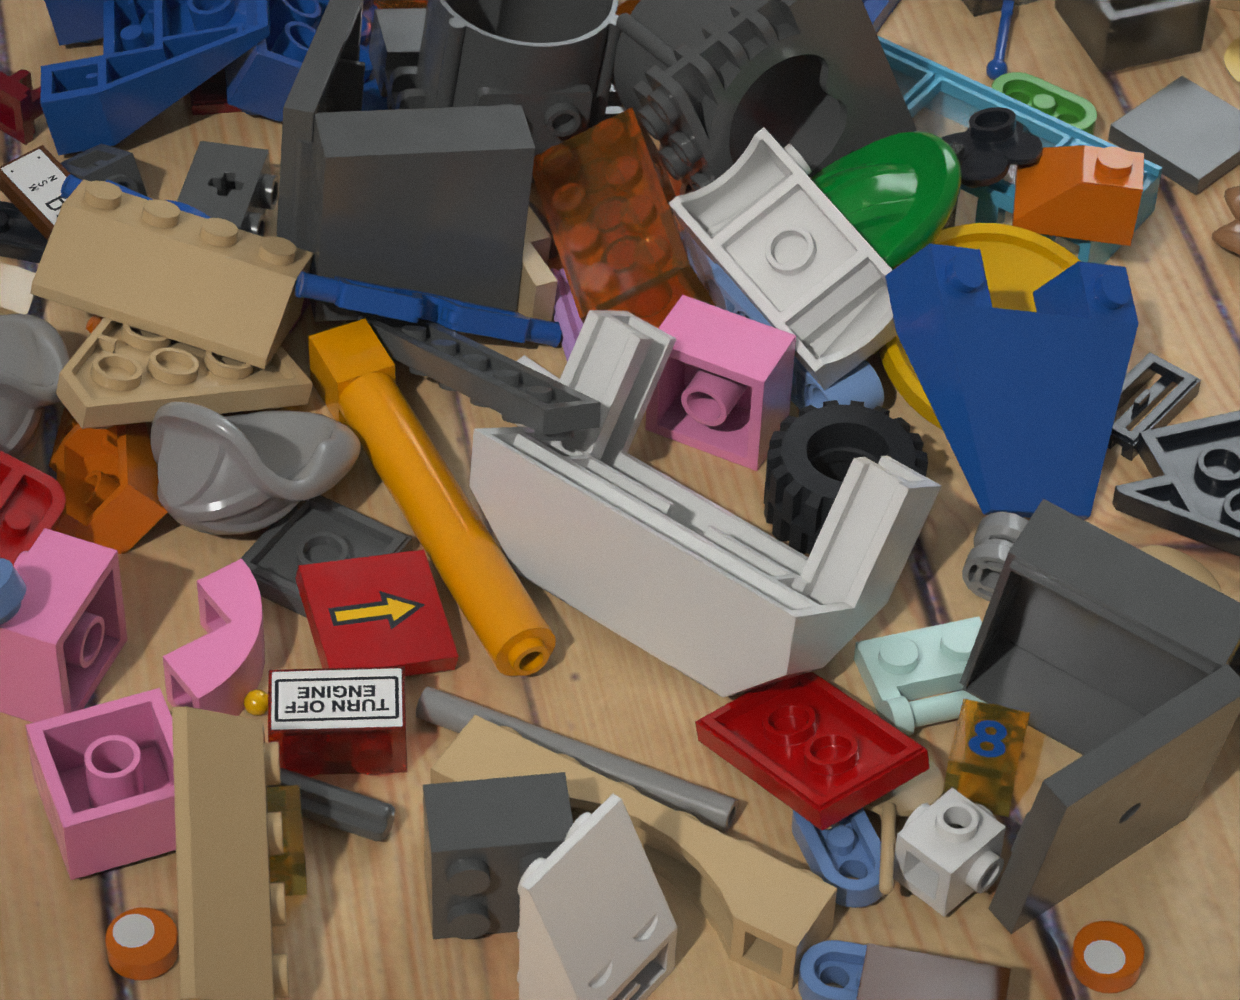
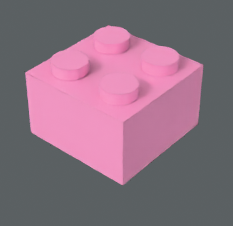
[645,295,796,471]
[0,528,128,723]
[25,688,176,880]

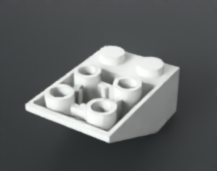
[517,794,677,1000]

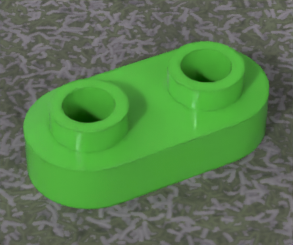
[991,72,1097,135]

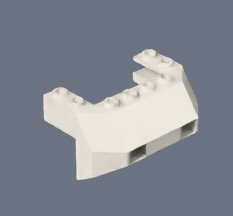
[469,310,941,698]

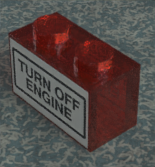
[268,666,407,777]

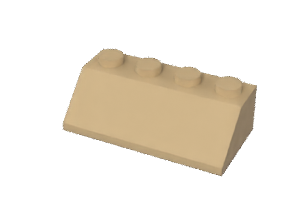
[30,179,314,369]
[172,706,289,1000]

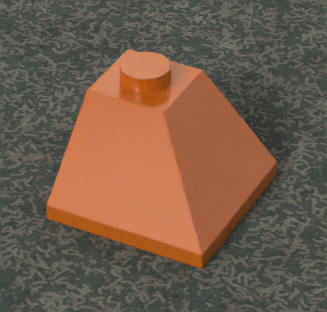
[1012,145,1144,246]

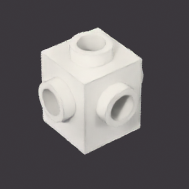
[893,787,1006,917]

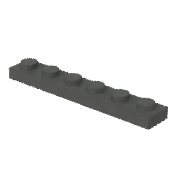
[358,315,601,441]

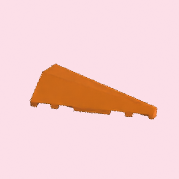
[49,314,168,554]

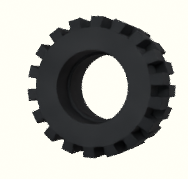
[763,400,928,555]

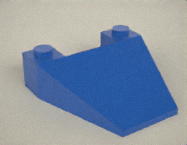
[40,0,271,155]
[885,244,1139,520]

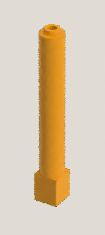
[308,318,556,676]

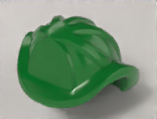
[811,131,961,269]

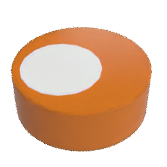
[105,907,179,980]
[1070,921,1144,993]

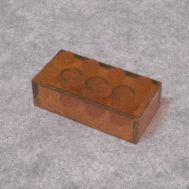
[532,107,717,328]

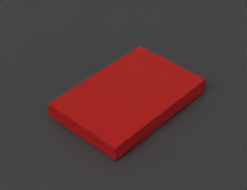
[695,671,930,831]

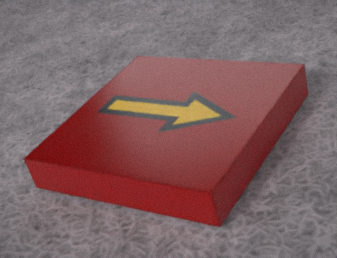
[295,549,459,677]

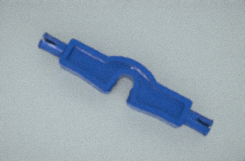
[295,271,562,347]

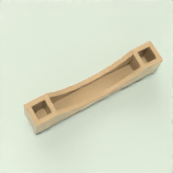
[430,715,837,990]

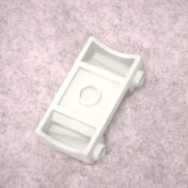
[668,127,897,391]

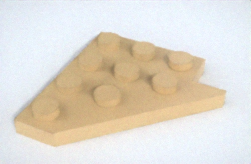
[56,317,313,429]

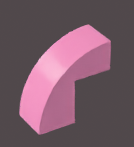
[163,559,265,716]

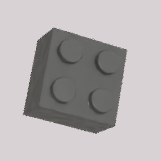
[423,772,573,939]

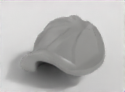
[0,314,70,461]
[151,401,361,535]

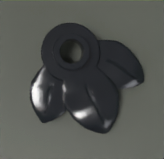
[941,107,1043,188]

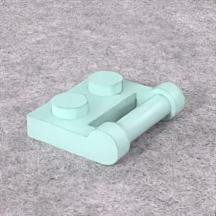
[854,616,1007,736]

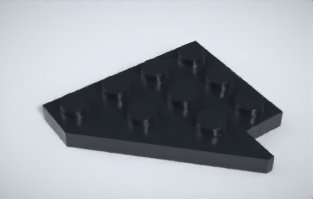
[1112,410,1240,556]

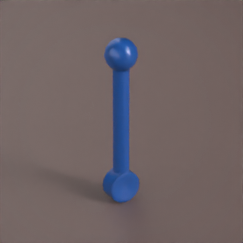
[986,0,1015,80]

